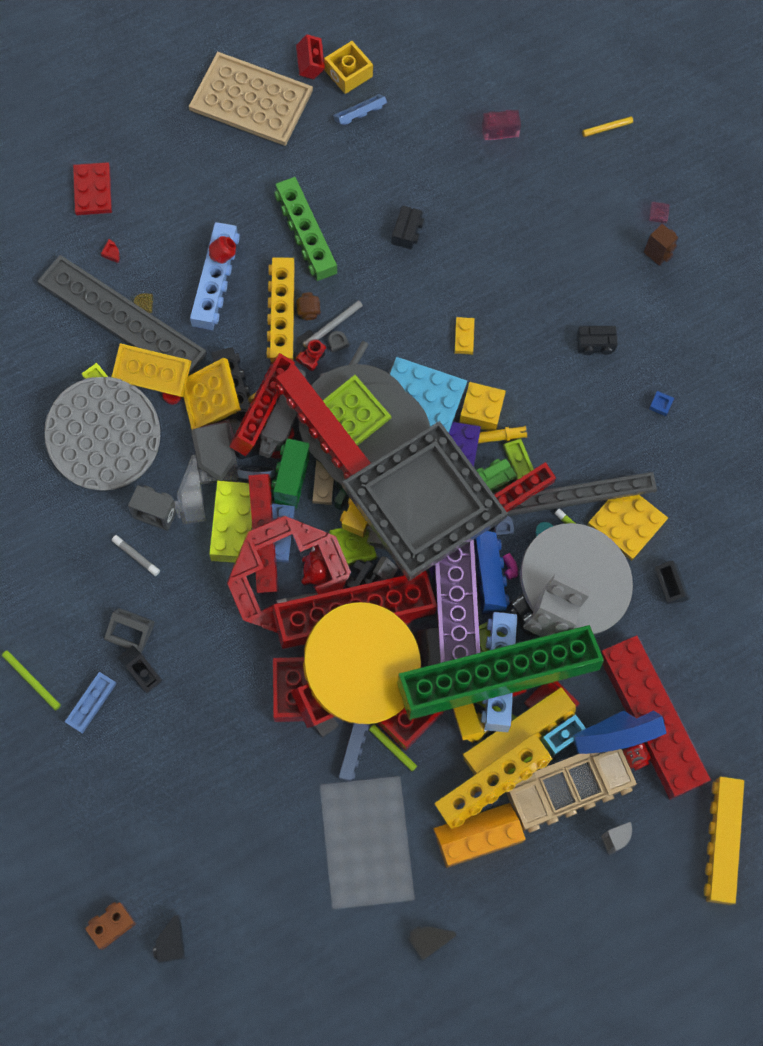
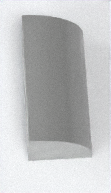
[601,822,632,855]

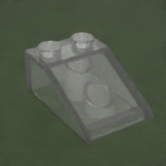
[174,455,206,524]

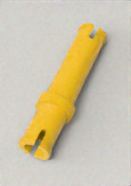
[478,426,527,444]

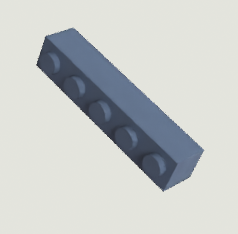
[339,723,370,782]

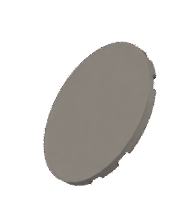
[45,377,160,491]
[520,523,633,635]

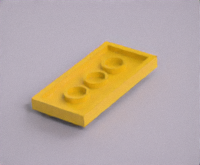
[112,343,192,397]

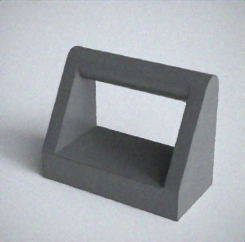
[104,608,155,653]

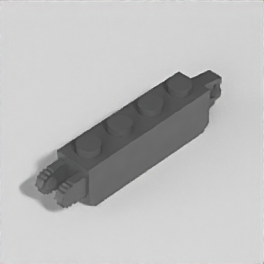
[259,370,306,458]

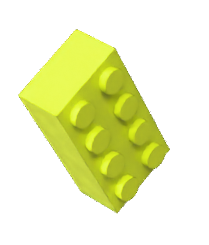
[210,481,252,563]

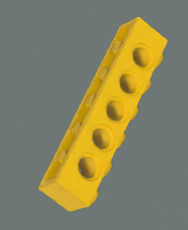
[267,258,295,363]
[434,734,552,829]

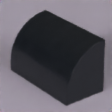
[655,560,690,604]
[415,628,440,668]

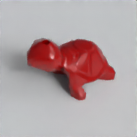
[301,545,331,585]

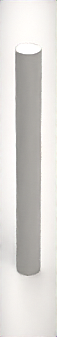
[302,300,363,349]

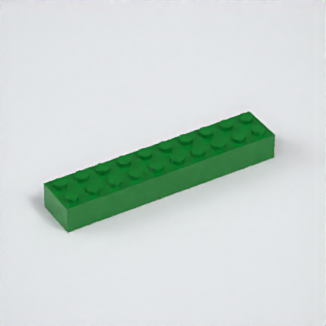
[397,625,604,720]

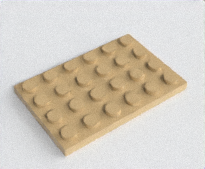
[189,51,313,146]

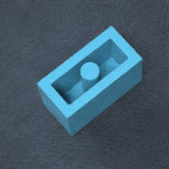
[540,714,586,757]

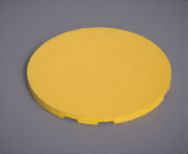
[303,602,421,725]

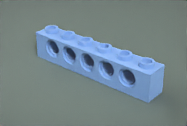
[190,222,240,330]
[481,612,517,732]

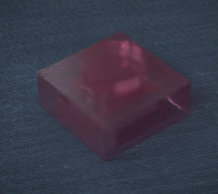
[649,202,670,223]

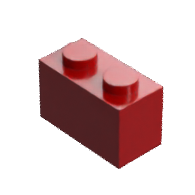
[296,34,325,79]

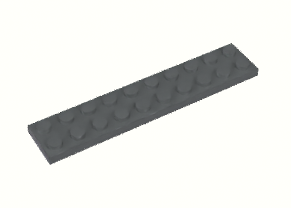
[37,255,207,376]

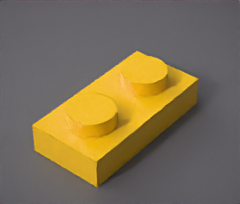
[454,317,475,355]

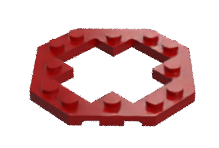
[227,516,351,633]

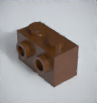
[644,224,678,266]

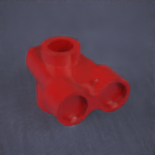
[295,340,326,371]

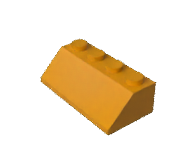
[433,803,526,868]

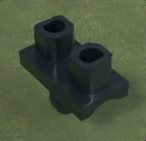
[345,560,378,588]

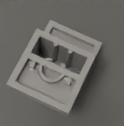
[524,573,591,637]

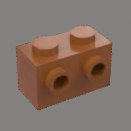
[85,902,137,950]

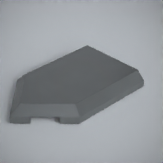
[191,423,236,481]

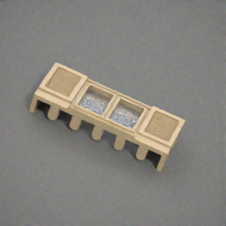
[506,749,637,833]

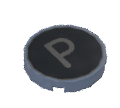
[237,466,275,479]

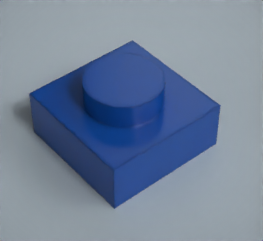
[649,391,674,416]

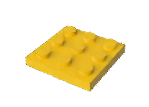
[183,358,241,430]
[587,495,668,561]

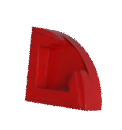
[101,239,120,263]

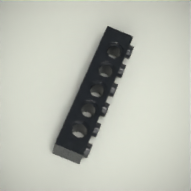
[211,347,261,460]

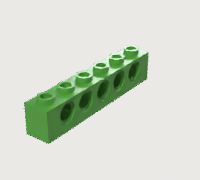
[274,177,337,281]

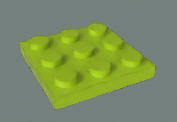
[323,375,392,446]

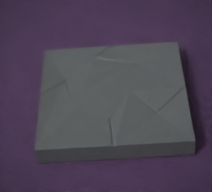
[342,421,508,581]

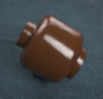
[296,292,321,320]

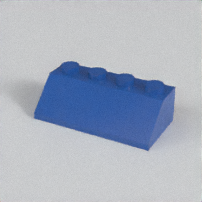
[474,531,510,614]

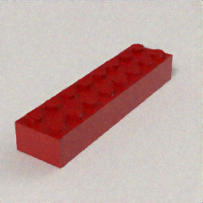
[272,571,437,649]
[601,635,711,800]

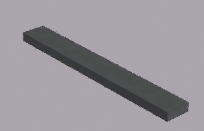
[507,472,657,516]

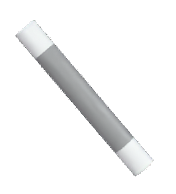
[112,535,160,576]

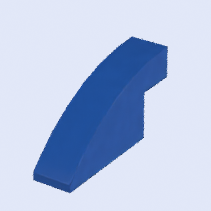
[573,710,666,754]

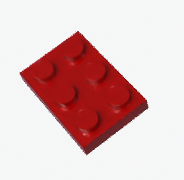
[73,162,112,215]

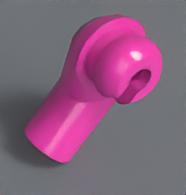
[503,553,519,580]

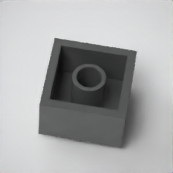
[128,485,177,531]

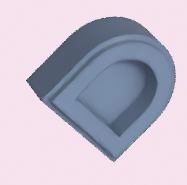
[494,516,514,535]

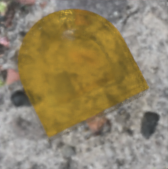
[134,294,153,313]

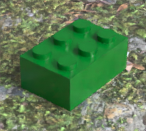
[271,438,310,509]

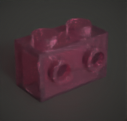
[482,110,521,140]

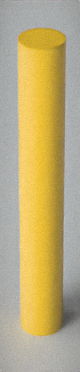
[582,116,633,137]

